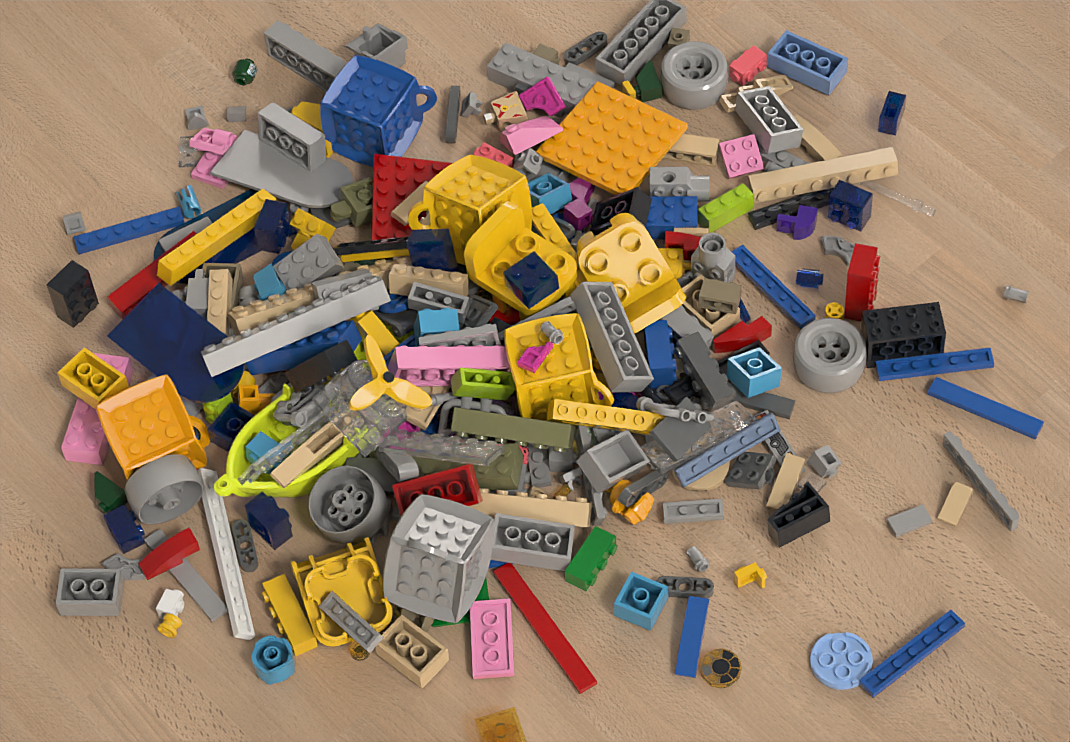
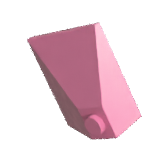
[499,116,563,155]

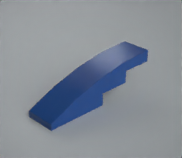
[675,596,710,678]

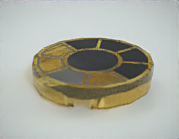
[700,648,742,688]

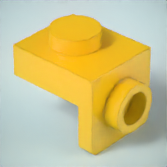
[734,562,767,589]

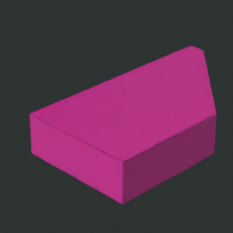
[517,342,553,373]

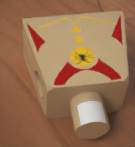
[483,91,528,131]

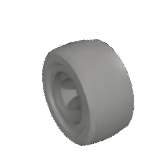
[660,41,728,110]
[793,318,867,393]
[124,454,204,524]
[309,466,388,544]

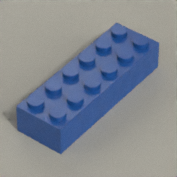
[246,320,362,375]

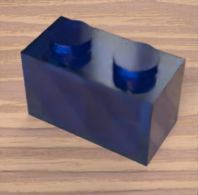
[878,91,906,136]
[103,505,145,554]

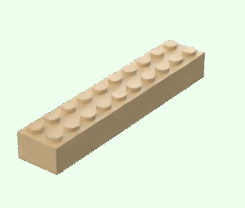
[228,256,416,336]

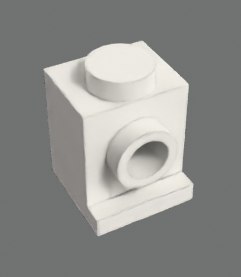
[156,588,184,619]

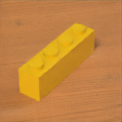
[261,574,318,656]

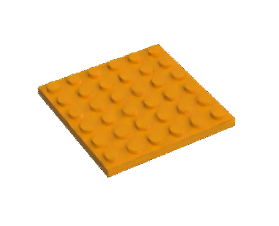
[536,81,688,195]

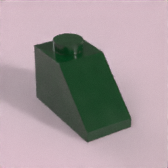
[634,60,662,102]
[94,471,128,517]

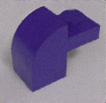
[777,205,818,240]

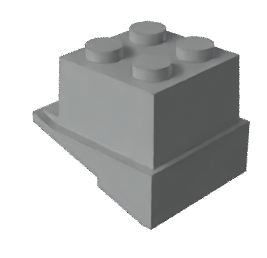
[346,23,408,68]

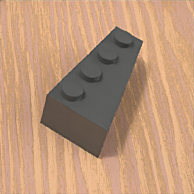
[674,331,736,413]

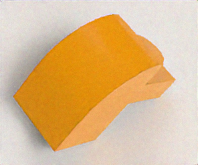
[237,385,275,418]

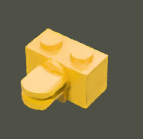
[290,208,336,250]

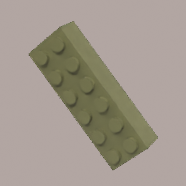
[451,407,576,453]
[400,443,524,490]

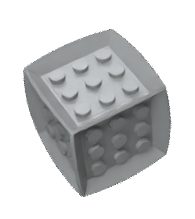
[383,494,494,623]

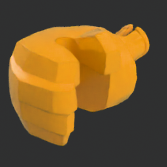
[605,479,654,525]

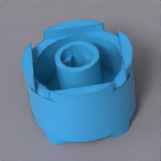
[251,635,295,685]

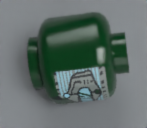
[232,58,258,86]

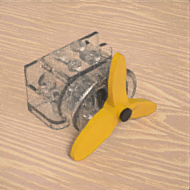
[312,335,432,457]

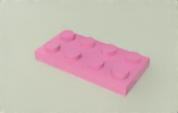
[470,599,514,679]

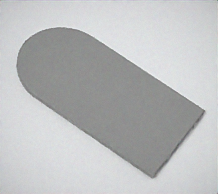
[210,130,353,208]

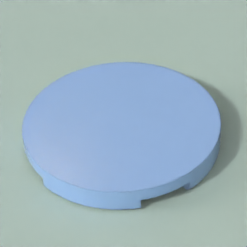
[810,632,873,690]

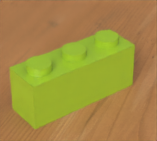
[698,183,754,233]
[451,367,516,400]

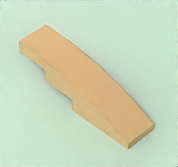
[719,75,793,113]
[793,114,843,161]

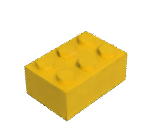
[57,347,129,409]

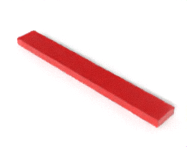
[493,563,597,694]

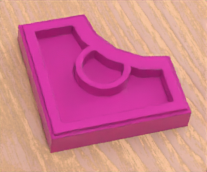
[518,76,566,117]

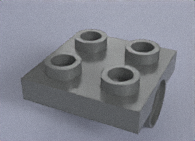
[725,452,777,490]

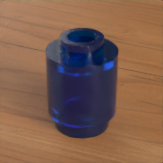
[796,268,824,289]

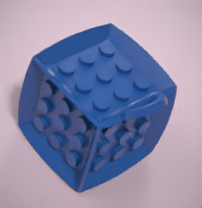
[320,55,437,167]

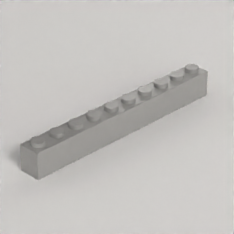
[201,275,391,377]

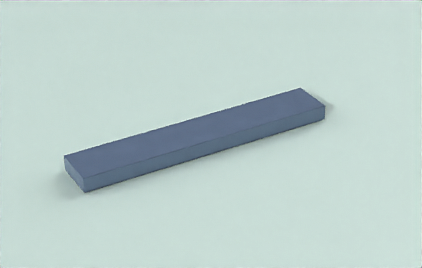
[673,413,781,487]

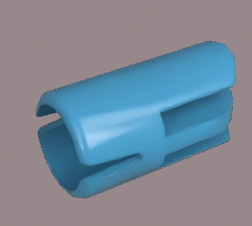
[176,185,201,219]

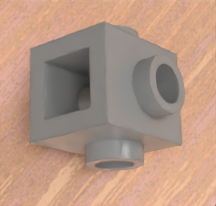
[513,148,543,179]

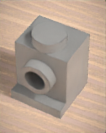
[807,445,842,478]

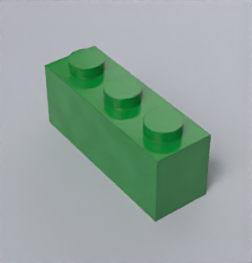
[565,526,618,591]

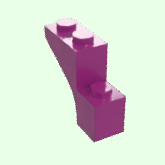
[564,178,595,231]

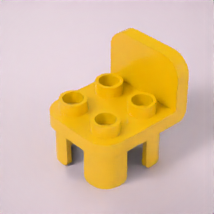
[464,201,578,321]
[576,213,686,334]
[290,537,392,647]

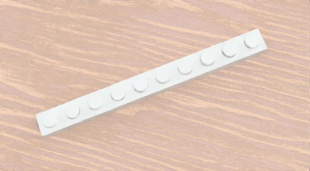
[198,468,255,640]

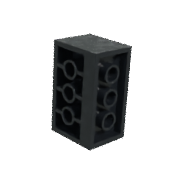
[861,302,946,368]

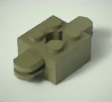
[330,177,373,227]

